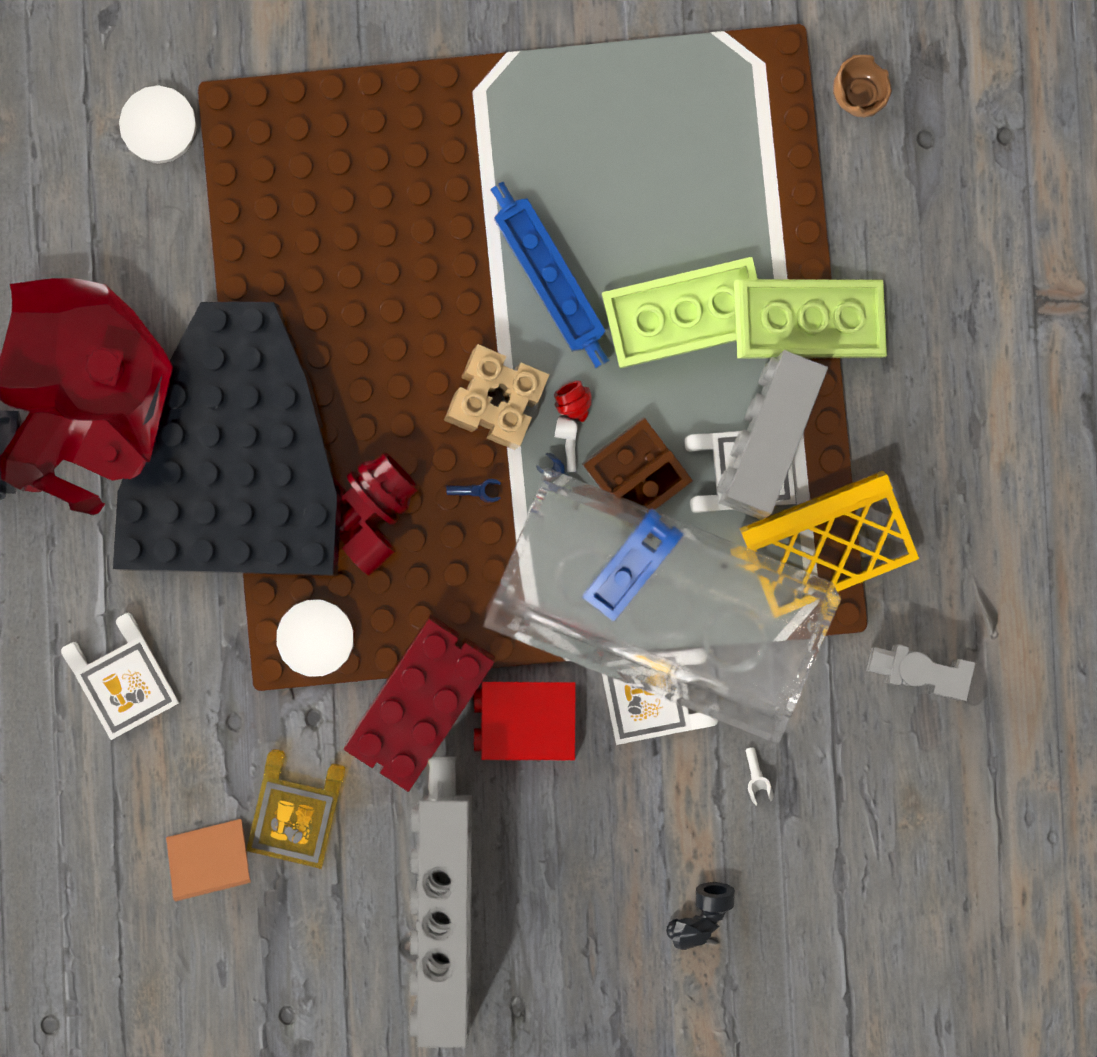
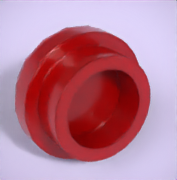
[554,381,592,422]

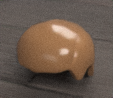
[833,55,892,118]

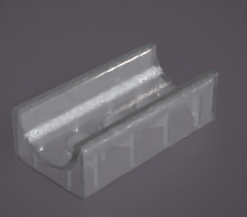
[484,467,841,744]

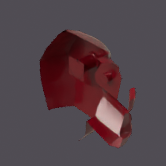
[0,278,172,515]

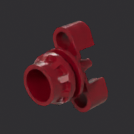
[333,452,419,576]

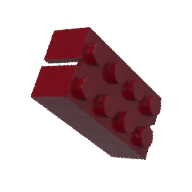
[343,614,495,792]

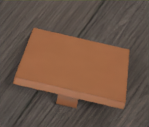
[166,819,251,901]

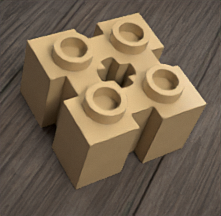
[444,344,550,450]

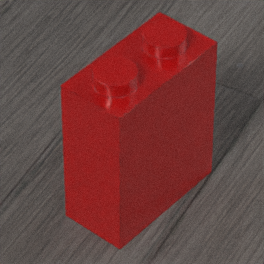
[474,682,576,761]

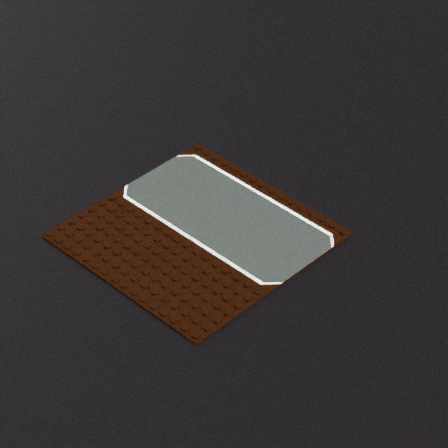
[198,24,867,691]

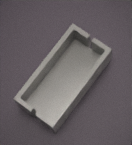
[716,350,828,520]

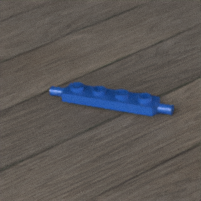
[490,182,610,369]

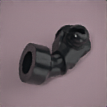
[666,882,735,950]

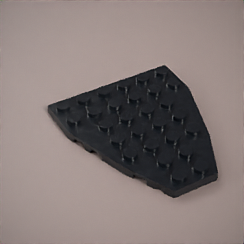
[113,302,342,576]

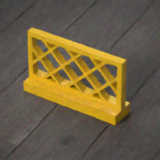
[739,471,919,617]

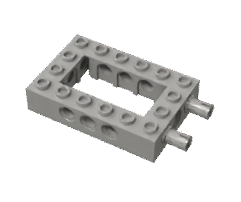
[410,756,472,1048]

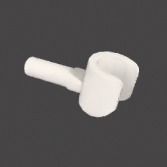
[554,417,578,472]
[746,748,774,805]

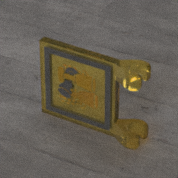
[246,749,345,869]

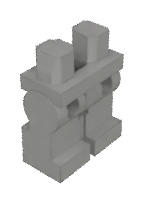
[865,644,975,701]

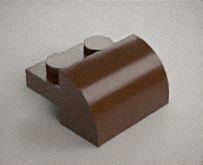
[582,417,693,528]

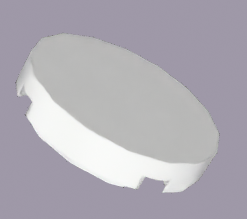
[119,85,197,164]
[277,600,354,676]

